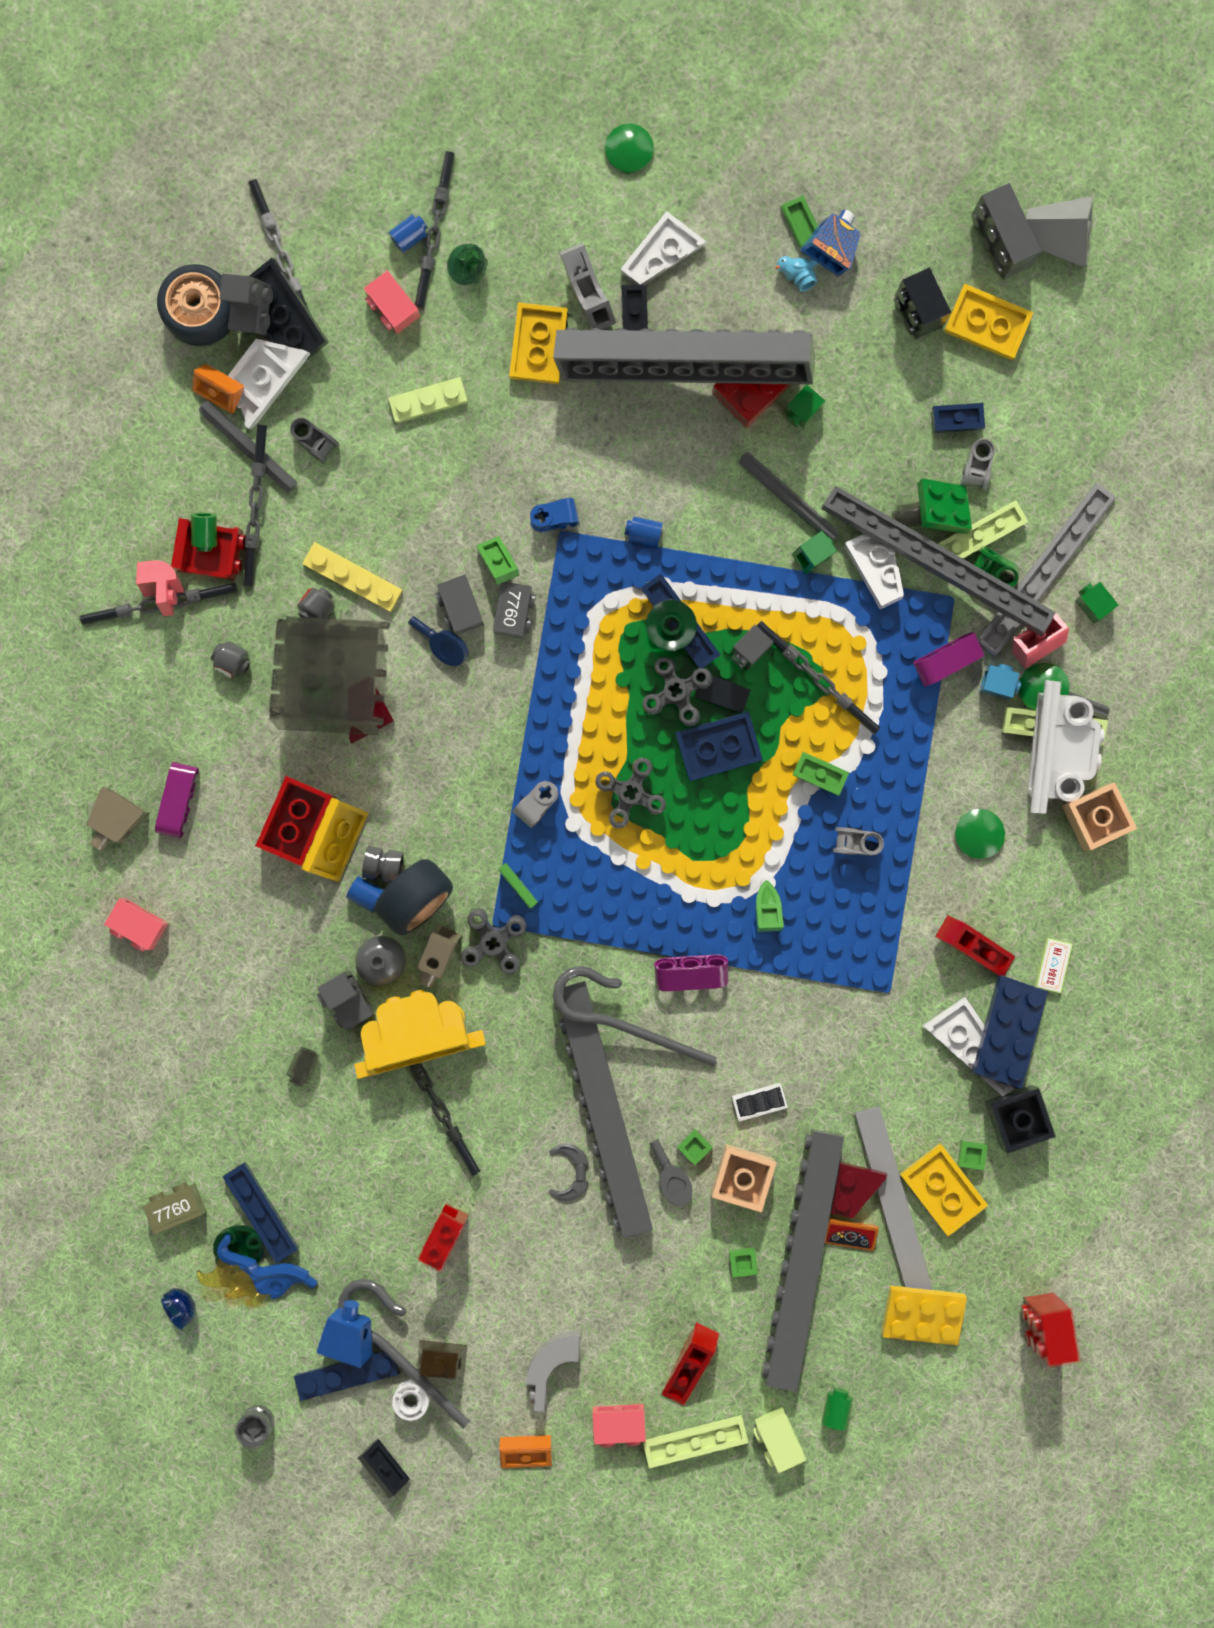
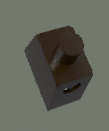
[417,1340,467,1379]

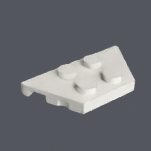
[228,339,310,430]

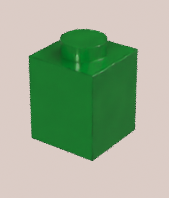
[785,384,825,428]
[791,531,837,574]
[1075,582,1119,624]

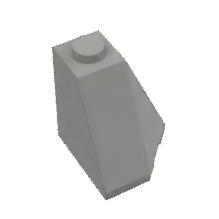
[1026,197,1093,266]

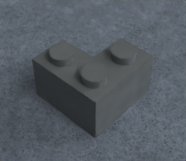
[219,273,273,336]
[317,970,376,1031]

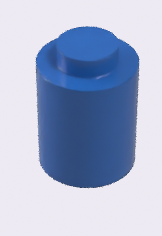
[388,214,428,253]
[624,516,663,547]
[346,876,383,913]

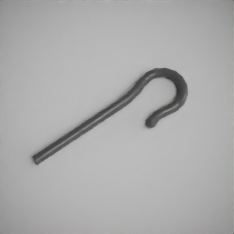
[553,966,717,1066]
[338,1279,470,1429]

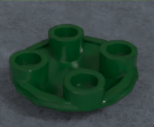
[213,1225,264,1271]

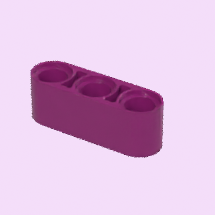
[913,632,984,686]
[155,762,199,839]
[654,955,729,992]

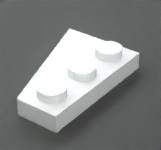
[620,211,706,285]
[844,534,904,609]

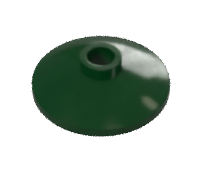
[646,600,697,651]

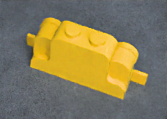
[354,990,486,1079]

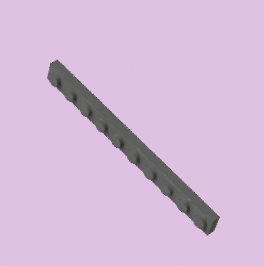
[822,486,1056,636]

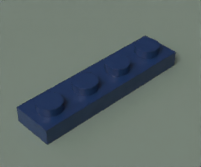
[640,574,721,669]
[222,1161,299,1263]
[294,1351,400,1401]

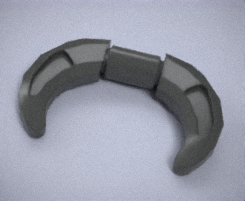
[549,1143,589,1201]

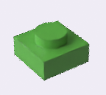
[677,1128,713,1165]
[957,1140,988,1170]
[729,1247,758,1278]

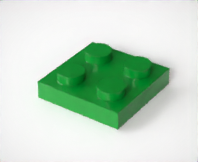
[917,478,972,534]

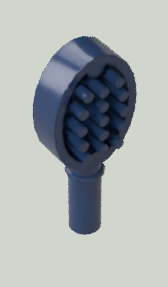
[408,616,469,666]

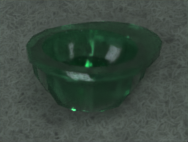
[447,244,488,286]

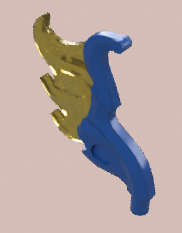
[197,1235,317,1306]

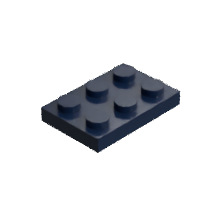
[675,711,763,782]

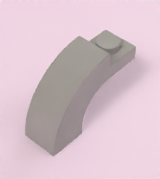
[559,243,616,329]
[525,1330,580,1412]

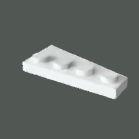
[922,997,1014,1096]

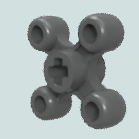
[642,657,713,727]
[595,758,666,829]
[461,908,527,974]

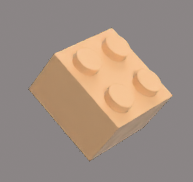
[1061,782,1137,851]
[711,1144,776,1212]

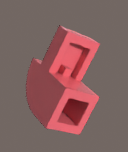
[136,560,184,616]

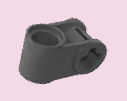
[290,418,339,464]

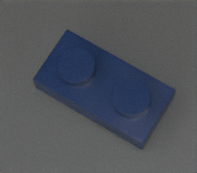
[932,403,985,433]

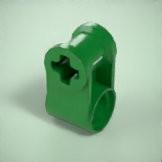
[974,546,1019,587]

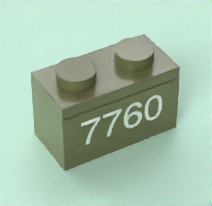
[143,1182,206,1235]

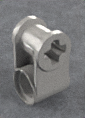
[960,438,995,490]
[512,781,558,829]
[833,827,884,855]

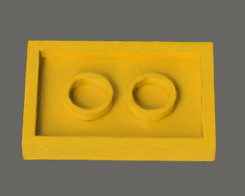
[943,283,1034,361]
[509,302,568,385]
[302,798,369,882]
[900,1143,988,1236]
[881,1285,967,1345]

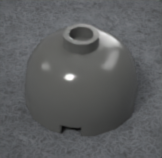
[355,936,406,986]

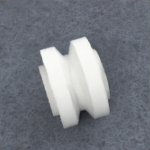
[392,1379,430,1421]

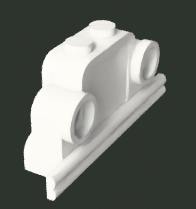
[1027,681,1105,814]

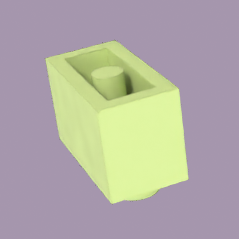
[753,1407,806,1474]

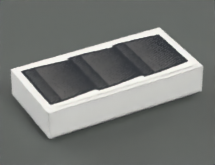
[732,1083,788,1121]

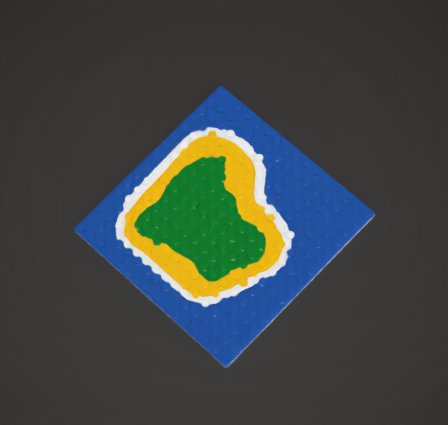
[492,531,954,993]

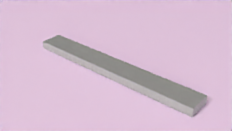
[978,483,1116,657]
[855,1106,933,1290]

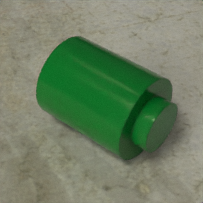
[191,513,217,552]
[822,1388,853,1430]

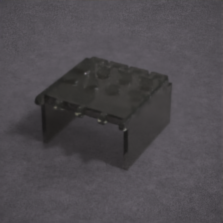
[269,616,390,735]

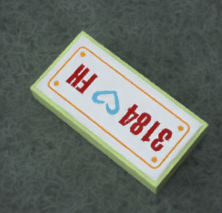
[1035,938,1072,993]

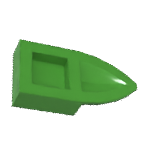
[755,880,784,932]

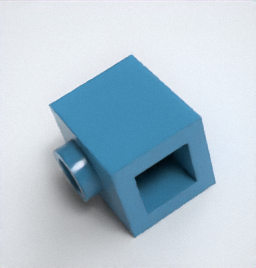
[979,664,1021,700]

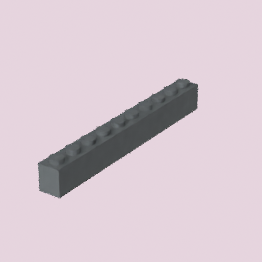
[552,980,653,1238]
[761,1128,844,1392]

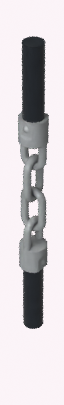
[248,179,310,312]

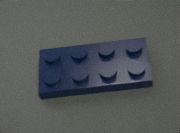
[972,975,1048,1089]

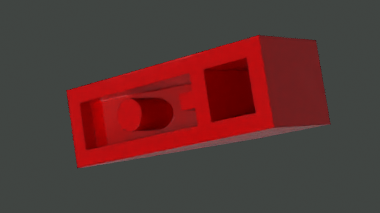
[935,915,1016,976]
[661,1322,719,1405]

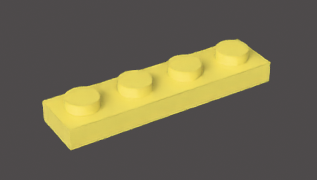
[302,542,403,612]

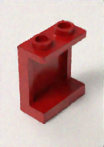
[171,518,246,580]
[418,1203,468,1272]

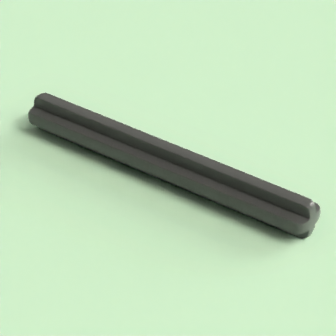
[199,401,297,493]
[739,452,839,541]

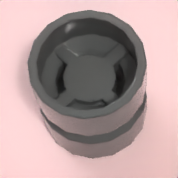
[362,846,404,883]
[235,1405,275,1448]

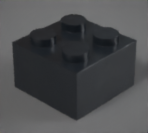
[894,267,952,339]
[985,1085,1056,1154]

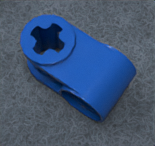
[530,498,580,532]

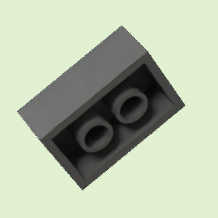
[972,183,1041,279]

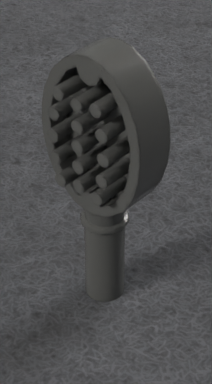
[649,1139,692,1206]

